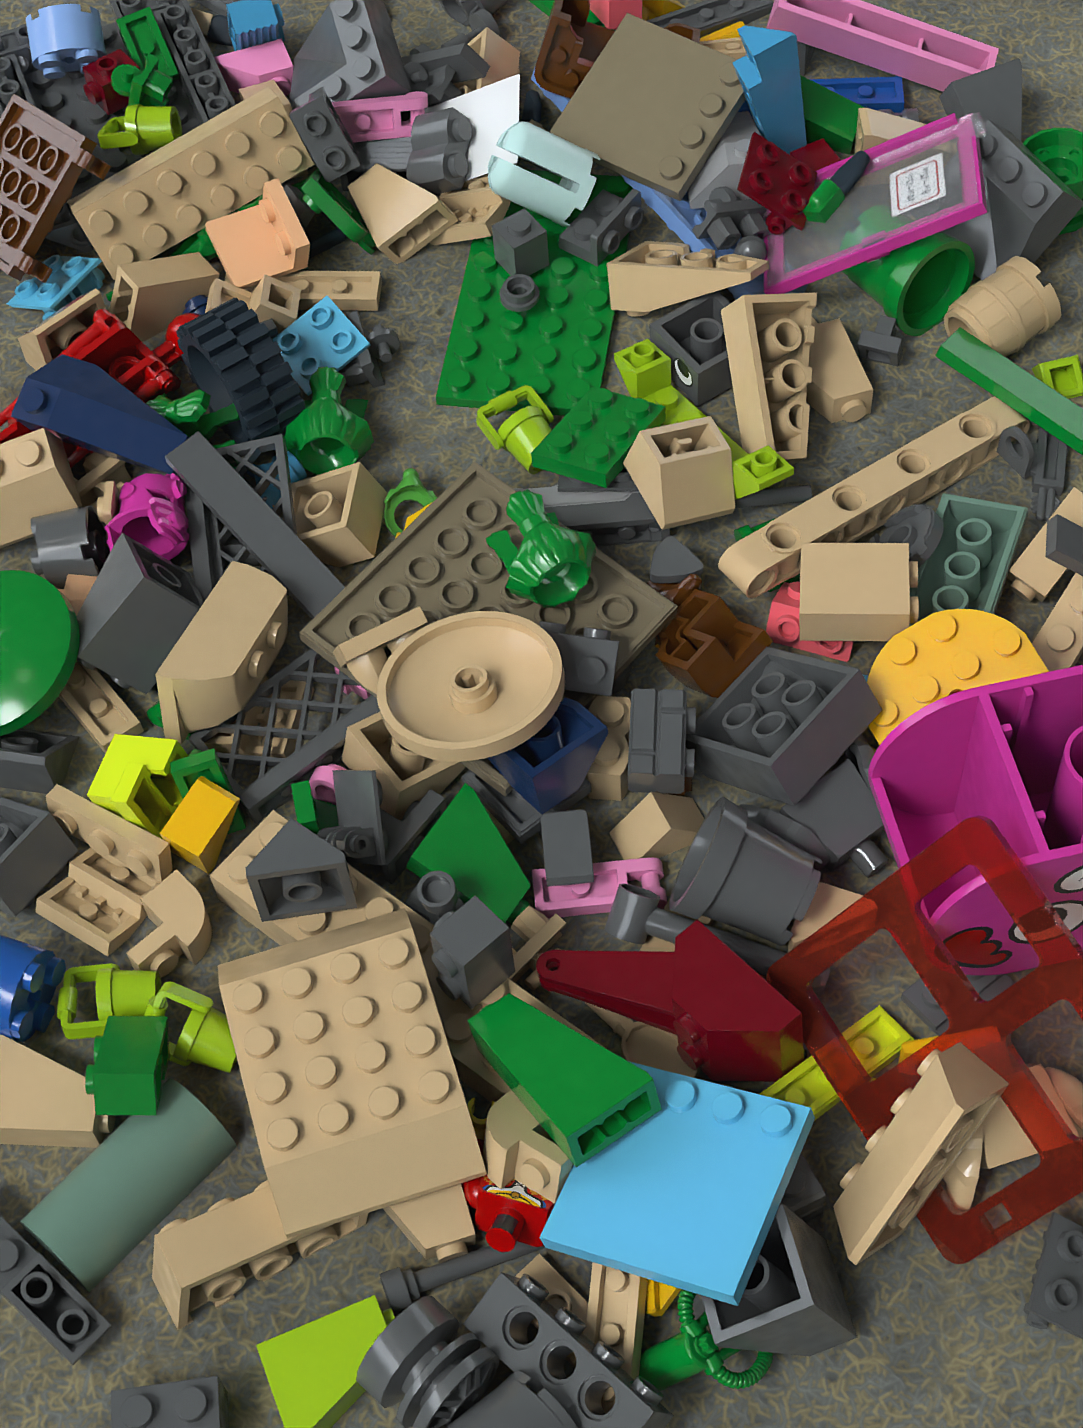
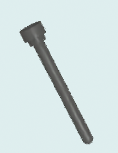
[379,1241,545,1314]

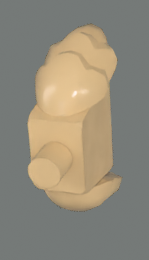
[943,1040,1083,1211]

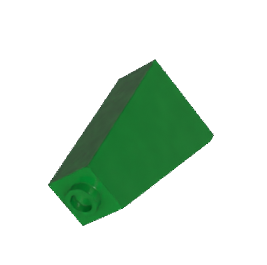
[467,993,662,1168]

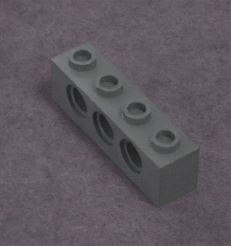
[463,1272,674,1428]

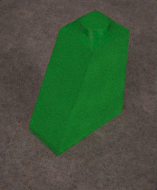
[800,75,864,155]
[406,783,531,925]

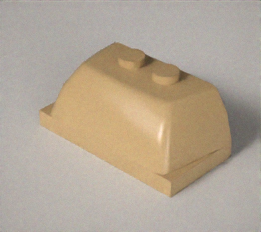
[155,561,288,744]

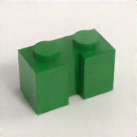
[85,1016,170,1116]

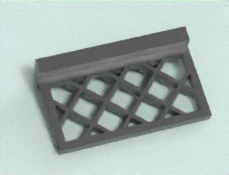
[184,434,298,602]
[188,649,380,824]

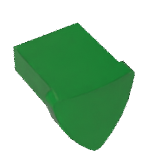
[291,780,339,834]

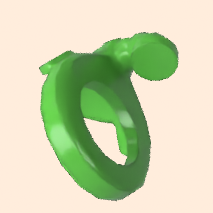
[384,468,437,537]

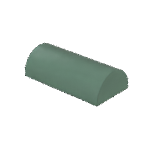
[909,493,1028,627]
[20,1078,237,1292]

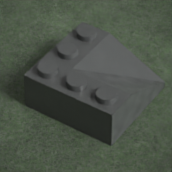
[289,0,411,134]
[911,120,1083,280]
[686,647,882,806]

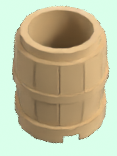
[944,256,1061,357]

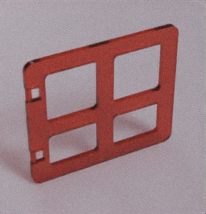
[766,815,1083,1264]

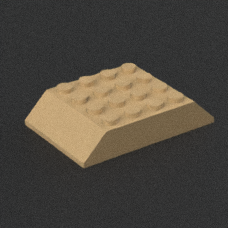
[218,908,487,1238]

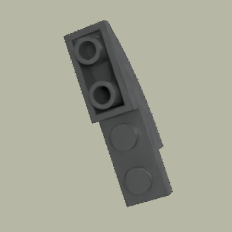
[0,1215,112,1365]

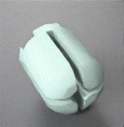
[488,121,600,227]

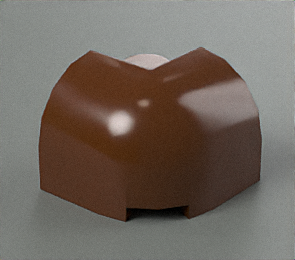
[655,589,773,698]

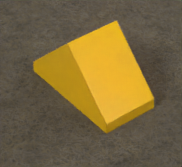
[160,776,240,874]

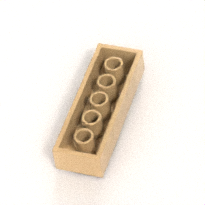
[67,86,315,280]

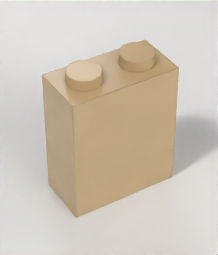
[799,543,919,641]

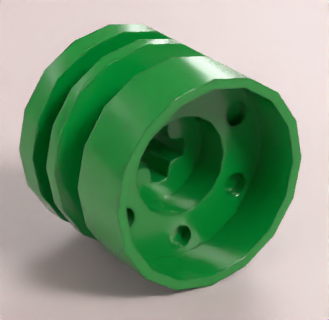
[1023,127,1083,235]

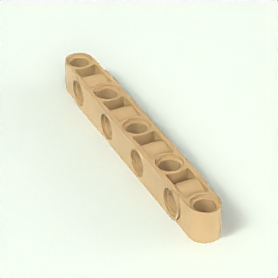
[718,396,1030,598]

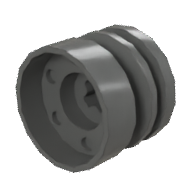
[356,1296,500,1428]

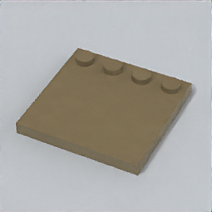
[550,13,746,201]

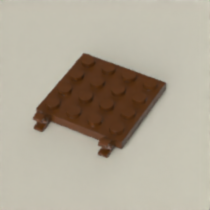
[0,94,111,283]

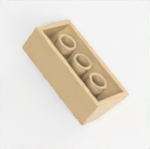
[0,428,82,549]
[833,1042,1009,1265]

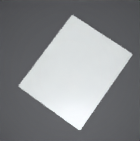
[425,74,520,181]

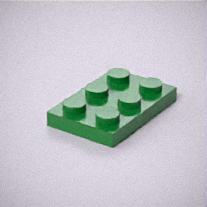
[531,386,666,488]

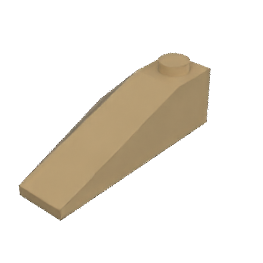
[607,241,769,317]

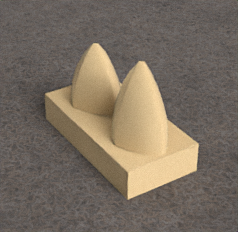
[333,606,428,694]

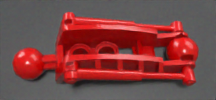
[0,308,201,468]

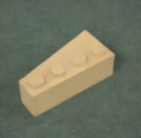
[721,293,817,465]

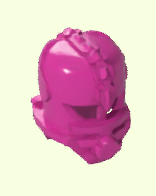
[105,473,189,560]

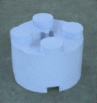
[26,4,106,79]

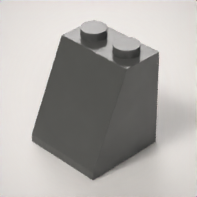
[77,533,204,694]
[701,1204,857,1357]

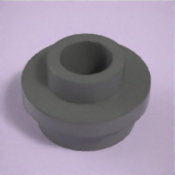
[499,274,539,312]

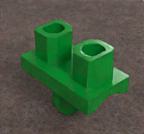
[111,53,174,106]

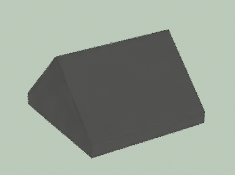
[0,728,79,794]
[246,818,357,922]

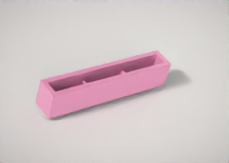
[767,0,999,92]

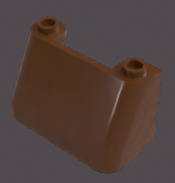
[534,0,701,99]

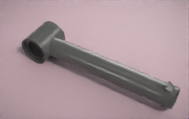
[604,883,831,996]

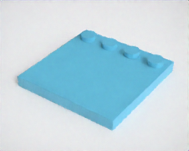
[539,1061,815,1306]

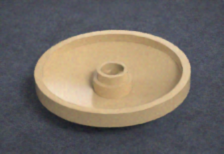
[377,611,565,762]

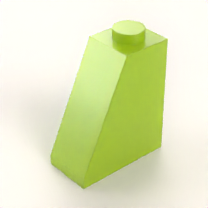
[256,1295,395,1428]

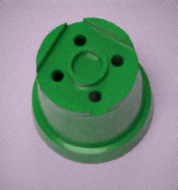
[841,208,975,336]

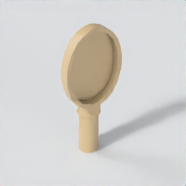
[585,1002,697,1078]

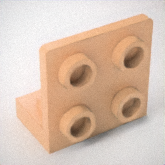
[205,178,310,289]

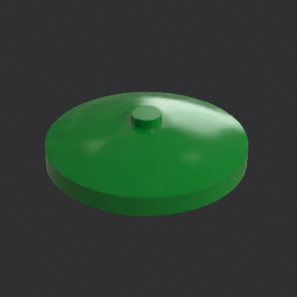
[0,570,80,736]

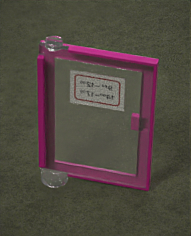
[762,112,988,294]

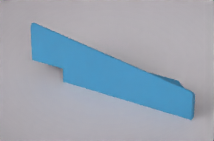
[732,25,807,154]

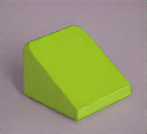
[1031,355,1083,399]

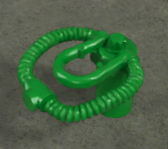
[639,1289,774,1391]

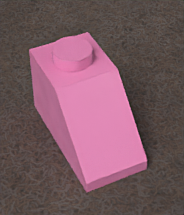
[214,38,294,96]

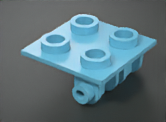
[6,255,105,321]
[272,296,371,396]

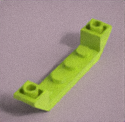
[614,339,794,500]

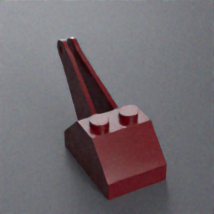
[536,919,804,1082]

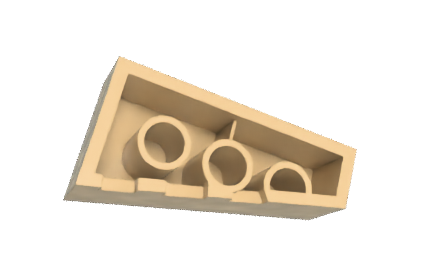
[152,1180,368,1330]

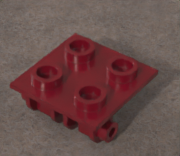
[737,132,817,235]

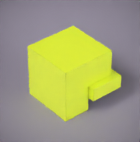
[87,734,188,839]

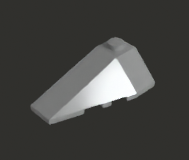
[687,111,760,209]

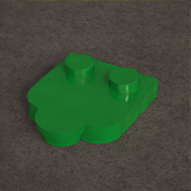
[301,168,376,255]

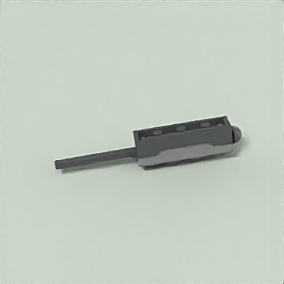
[514,484,812,546]

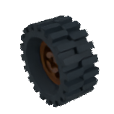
[177,298,306,444]

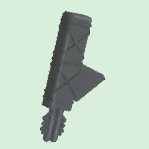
[996,425,1068,522]

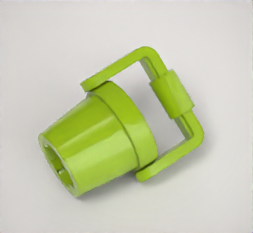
[97,104,182,155]
[476,385,554,475]
[57,963,162,1040]
[144,981,237,1073]

